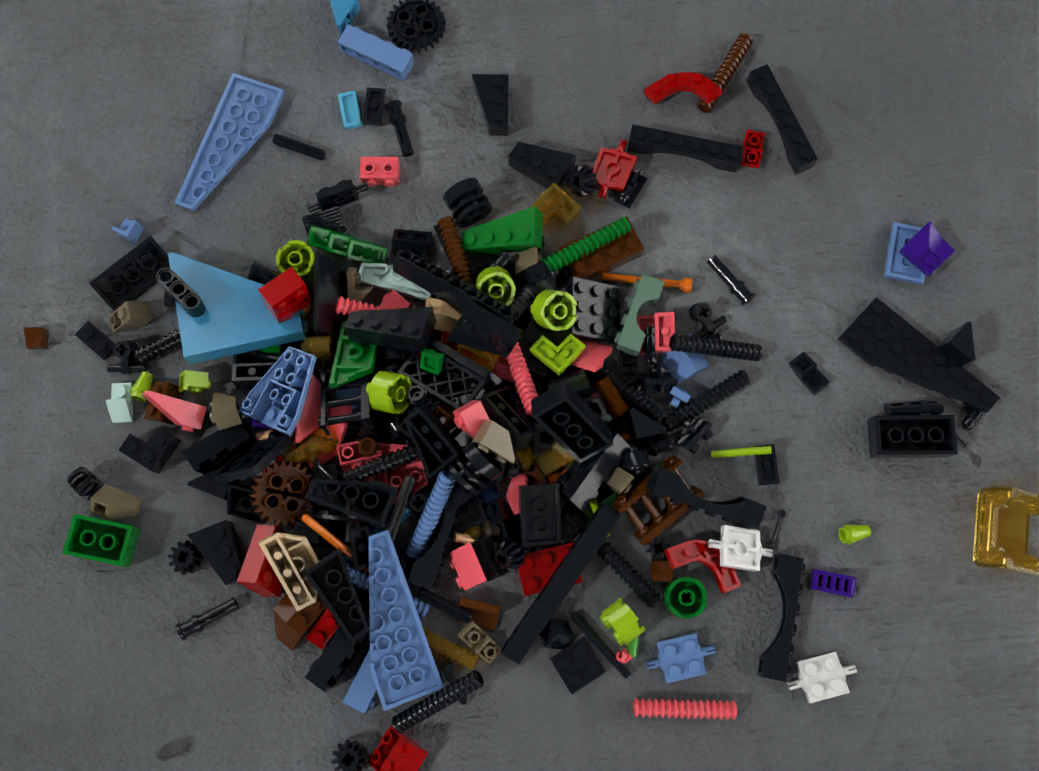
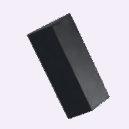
[89,235,170,311]

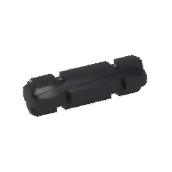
[645,326,656,365]
[961,408,983,430]

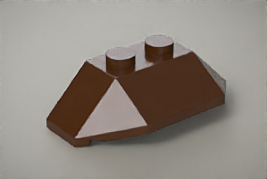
[273,593,327,651]

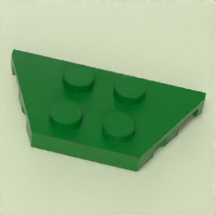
[329,321,378,388]

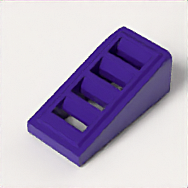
[809,569,857,598]

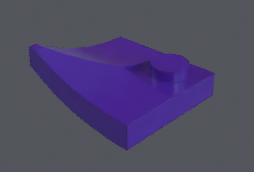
[899,221,956,277]

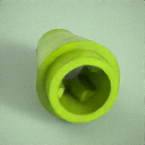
[130,372,153,402]
[838,525,871,545]

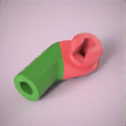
[616,637,639,663]

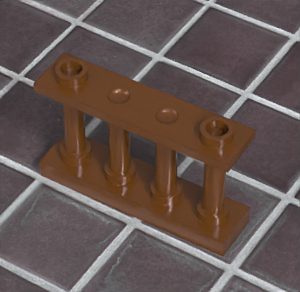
[612,455,705,546]

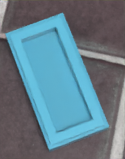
[337,91,363,130]

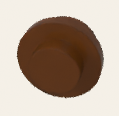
[358,437,378,457]

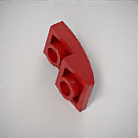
[740,130,765,169]

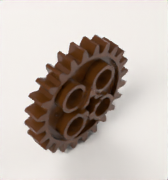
[249,460,313,526]

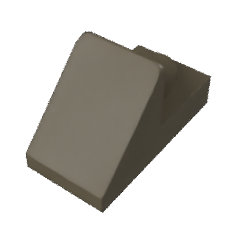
[346,267,373,302]

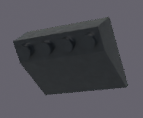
[313,252,349,343]

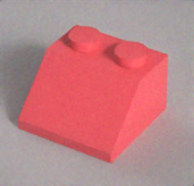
[447,542,487,591]

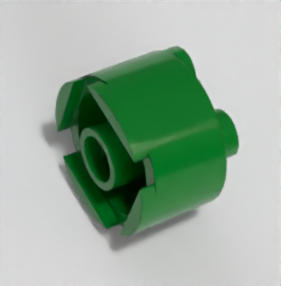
[663,577,707,619]

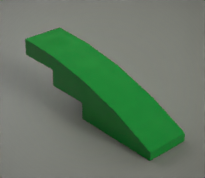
[306,225,388,264]

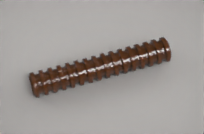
[697,33,753,113]
[437,216,475,287]

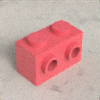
[360,157,400,187]

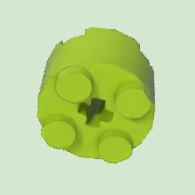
[276,240,315,282]
[475,266,516,306]
[531,289,577,331]
[366,371,412,414]
[600,598,645,646]

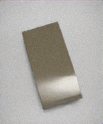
[458,620,502,665]

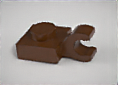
[523,461,547,484]

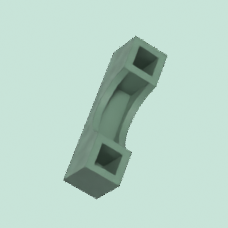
[614,274,665,357]

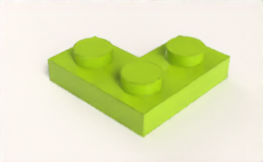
[529,334,586,376]

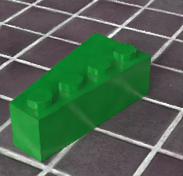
[462,206,543,256]

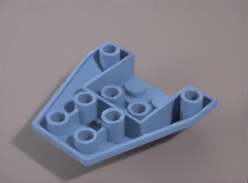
[239,346,317,437]

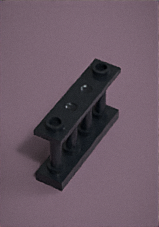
[318,358,374,436]

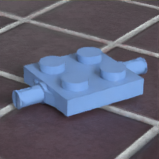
[646,632,715,683]

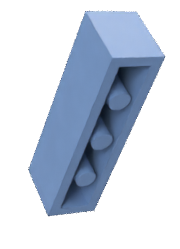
[337,25,414,81]
[343,649,377,714]

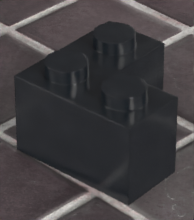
[118,427,181,474]

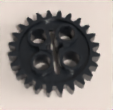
[387,0,446,53]

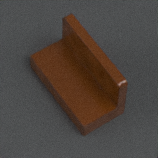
[591,376,629,420]
[456,597,501,630]

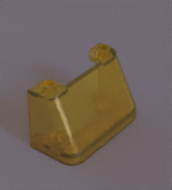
[973,487,1039,576]

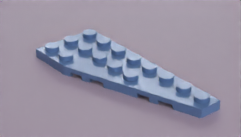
[175,73,285,212]
[369,530,444,711]

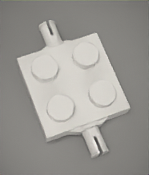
[708,525,773,572]
[787,652,857,703]

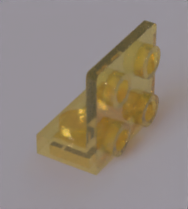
[285,425,339,463]

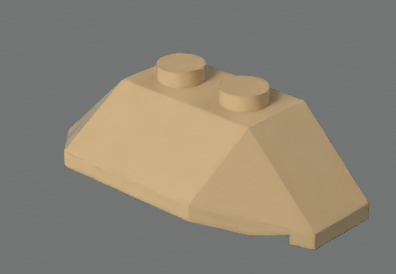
[258,532,319,611]

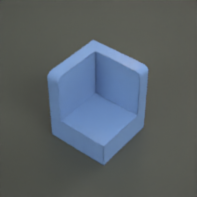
[111,218,144,244]

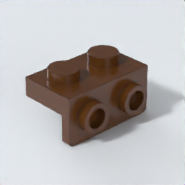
[144,381,183,425]

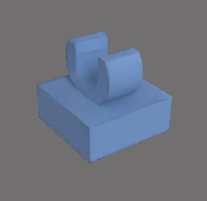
[670,386,691,408]

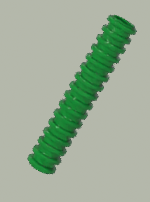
[541,217,631,273]

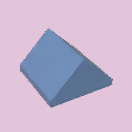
[658,334,710,385]

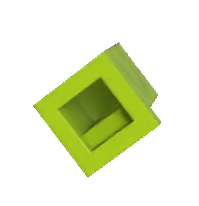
[179,370,211,394]

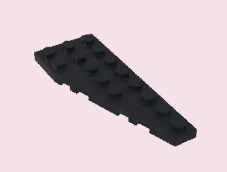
[838,297,1001,413]

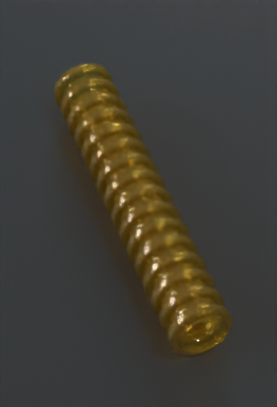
[423,627,479,671]

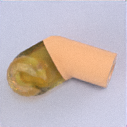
[452,526,481,545]

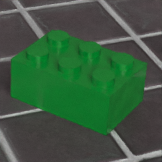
[62,514,141,567]

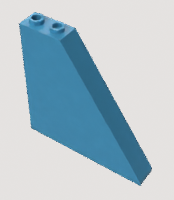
[168,252,308,365]

